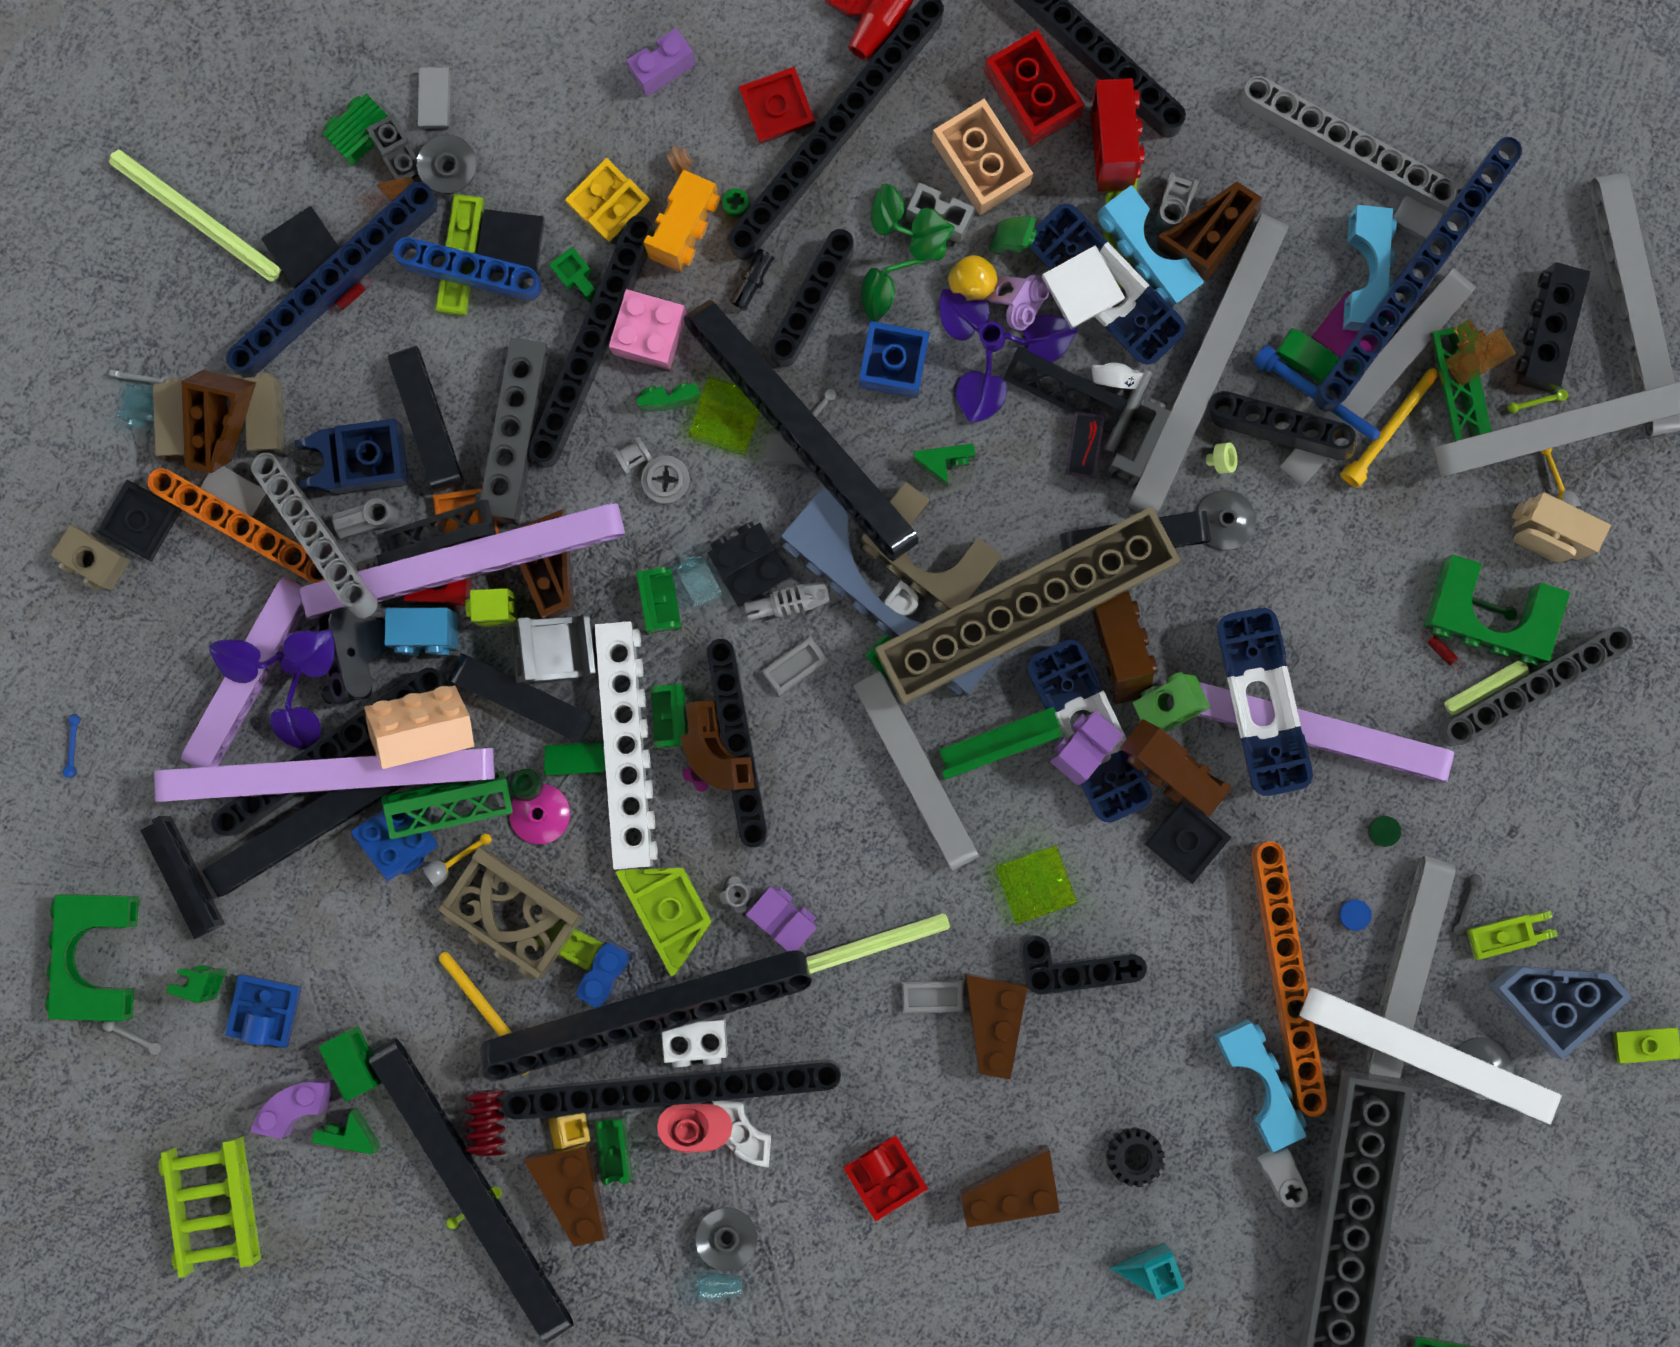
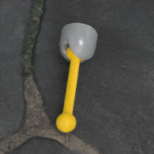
[1540,448,1582,508]
[422,833,492,888]

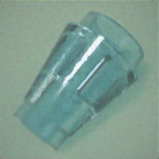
[697,1272,742,1304]

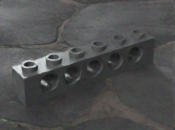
[475,337,550,525]

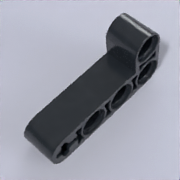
[1020,935,1147,995]

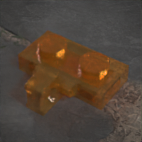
[1445,319,1516,387]

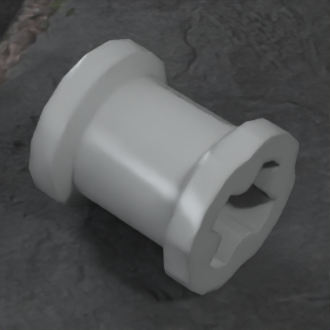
[613,436,652,475]

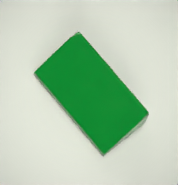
[544,742,606,776]

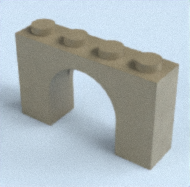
[153,373,285,461]
[861,482,1002,613]

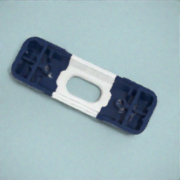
[1030,204,1185,365]
[1217,608,1313,796]
[1027,640,1152,823]

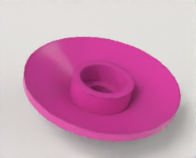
[509,784,570,844]

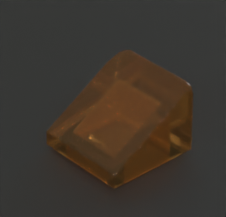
[377,177,414,202]

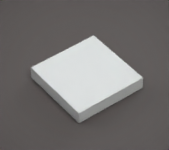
[1041,245,1125,329]

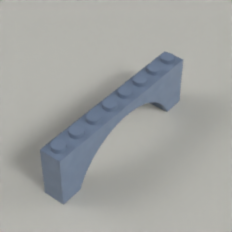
[781,486,1000,696]

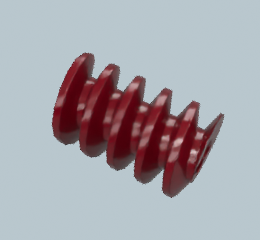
[465,1089,506,1156]

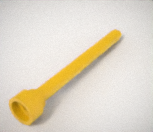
[1340,368,1438,488]
[439,952,529,1076]

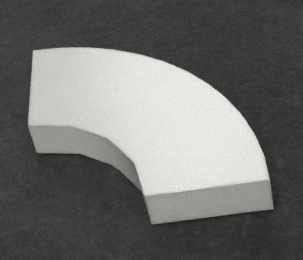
[712,1100,771,1168]

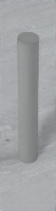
[1103,369,1152,455]

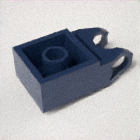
[294,419,409,494]

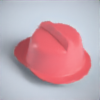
[657,1104,733,1154]

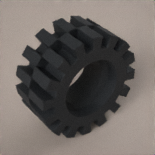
[1106,1127,1165,1187]

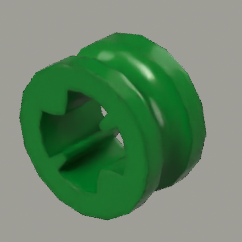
[722,188,750,219]

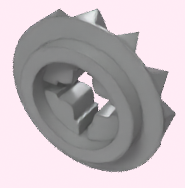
[641,456,690,504]

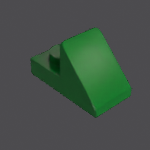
[913,443,976,488]
[311,1108,380,1155]

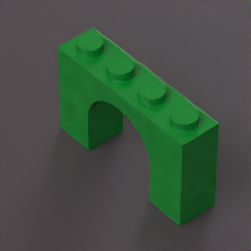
[1424,554,1570,667]
[45,894,139,1021]

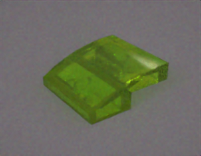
[688,376,760,456]
[995,845,1078,925]

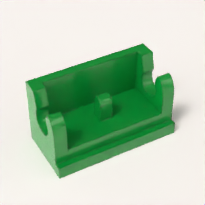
[636,567,682,634]
[650,683,688,749]
[166,965,227,1003]
[318,1026,382,1102]
[594,1115,633,1185]

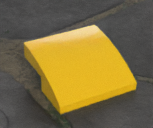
[564,157,650,243]

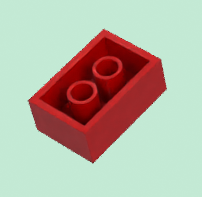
[984,29,1085,147]
[1090,78,1145,192]

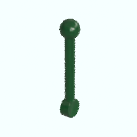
[1472,597,1517,620]

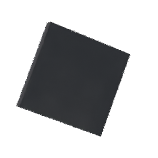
[261,206,340,289]
[478,209,545,274]
[96,480,182,562]
[1144,800,1231,884]

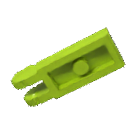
[1466,910,1558,960]

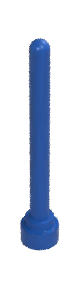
[1253,345,1380,440]

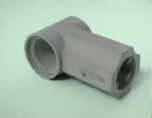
[332,498,398,540]

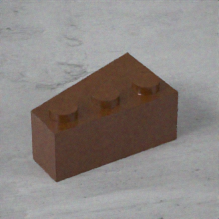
[1158,181,1262,282]
[181,370,256,473]
[517,509,574,619]
[1092,591,1157,705]
[1120,719,1232,817]
[965,973,1028,1080]
[524,1142,609,1247]
[960,1145,1060,1228]

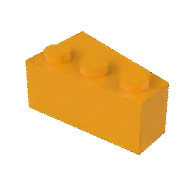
[643,169,720,273]

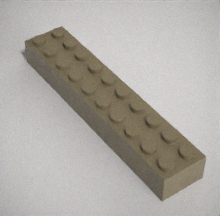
[875,506,1181,706]

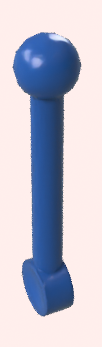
[63,714,81,778]

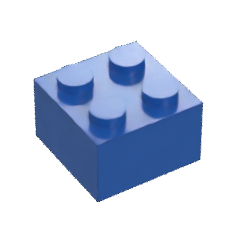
[859,321,930,399]

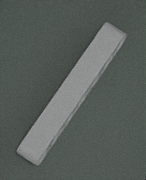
[251,453,377,618]
[853,671,979,871]

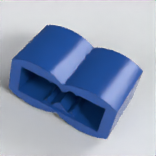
[577,941,631,1008]

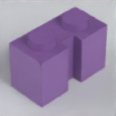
[626,28,696,97]
[1050,710,1123,786]
[746,886,817,951]

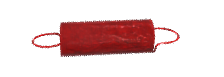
[330,278,370,314]
[1422,631,1462,670]

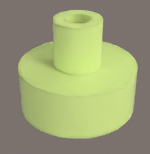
[1206,442,1237,474]

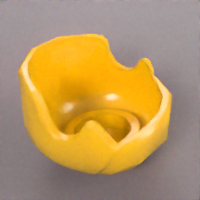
[948,255,998,301]

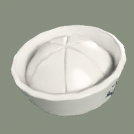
[1091,362,1143,389]

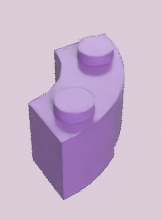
[251,1078,334,1139]

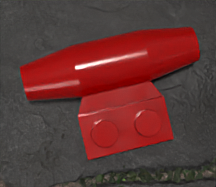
[824,0,914,61]

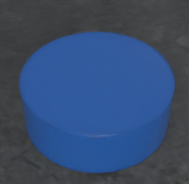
[1338,899,1371,931]

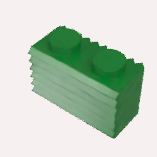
[322,93,388,166]

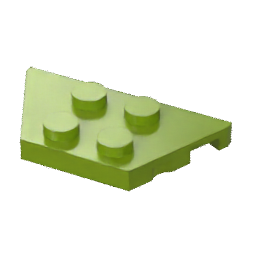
[616,867,713,977]

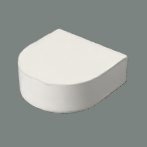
[883,581,919,617]

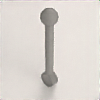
[108,370,169,384]
[812,389,836,417]
[102,1021,163,1055]

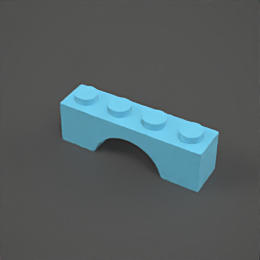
[1096,185,1204,307]
[1343,205,1397,331]
[1213,1020,1307,1153]

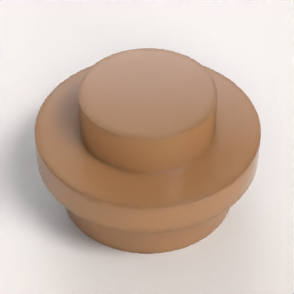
[667,145,693,175]

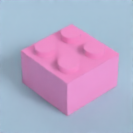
[609,289,687,371]

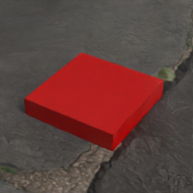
[739,66,815,145]

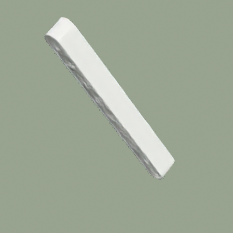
[1299,987,1562,1125]

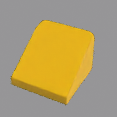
[548,1113,591,1149]

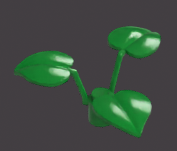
[861,183,955,322]

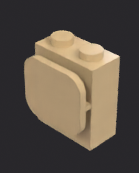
[1511,492,1611,563]

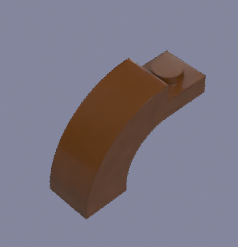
[680,701,754,790]

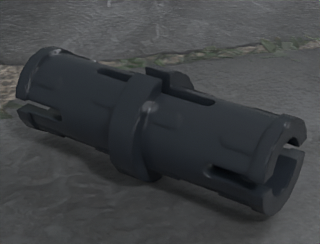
[729,249,775,311]

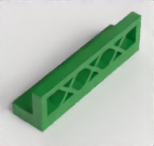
[1430,324,1492,442]
[939,707,1065,780]
[382,770,513,840]

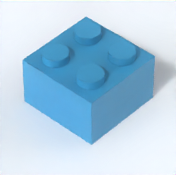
[385,608,459,656]

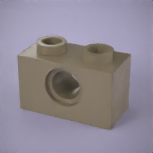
[50,525,131,591]

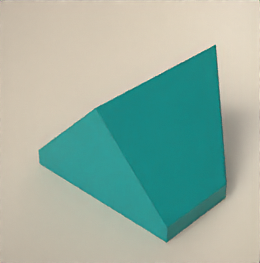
[1109,1243,1185,1301]

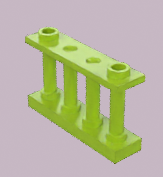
[158,1136,261,1278]

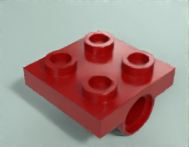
[843,1134,928,1222]

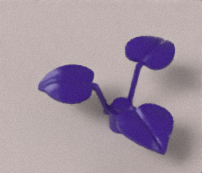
[939,289,1077,423]
[209,630,335,750]

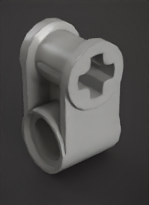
[1155,171,1199,232]
[1256,1147,1308,1208]

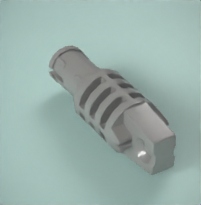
[744,582,830,622]

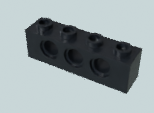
[1515,262,1591,393]

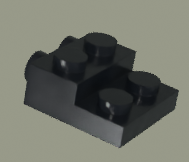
[707,521,791,608]

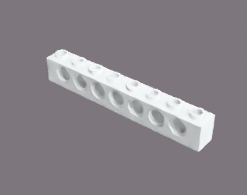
[595,621,658,870]

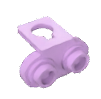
[987,275,1050,330]

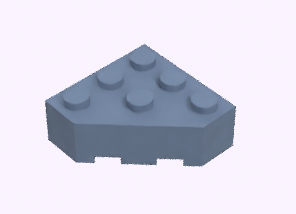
[1488,965,1632,1060]

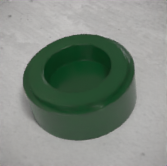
[510,769,543,801]
[1368,816,1401,847]

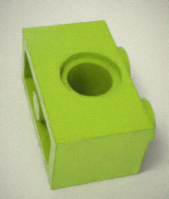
[465,588,518,627]

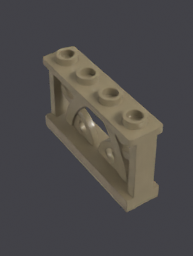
[438,847,585,980]

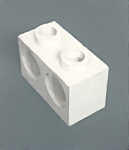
[662,1017,728,1067]

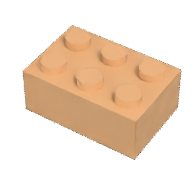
[932,98,1033,215]
[364,685,474,769]

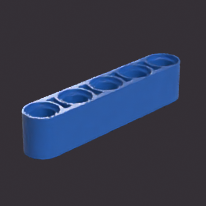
[393,237,542,301]

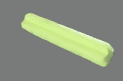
[1444,660,1530,715]

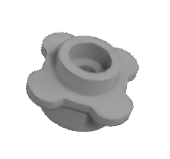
[720,876,756,913]

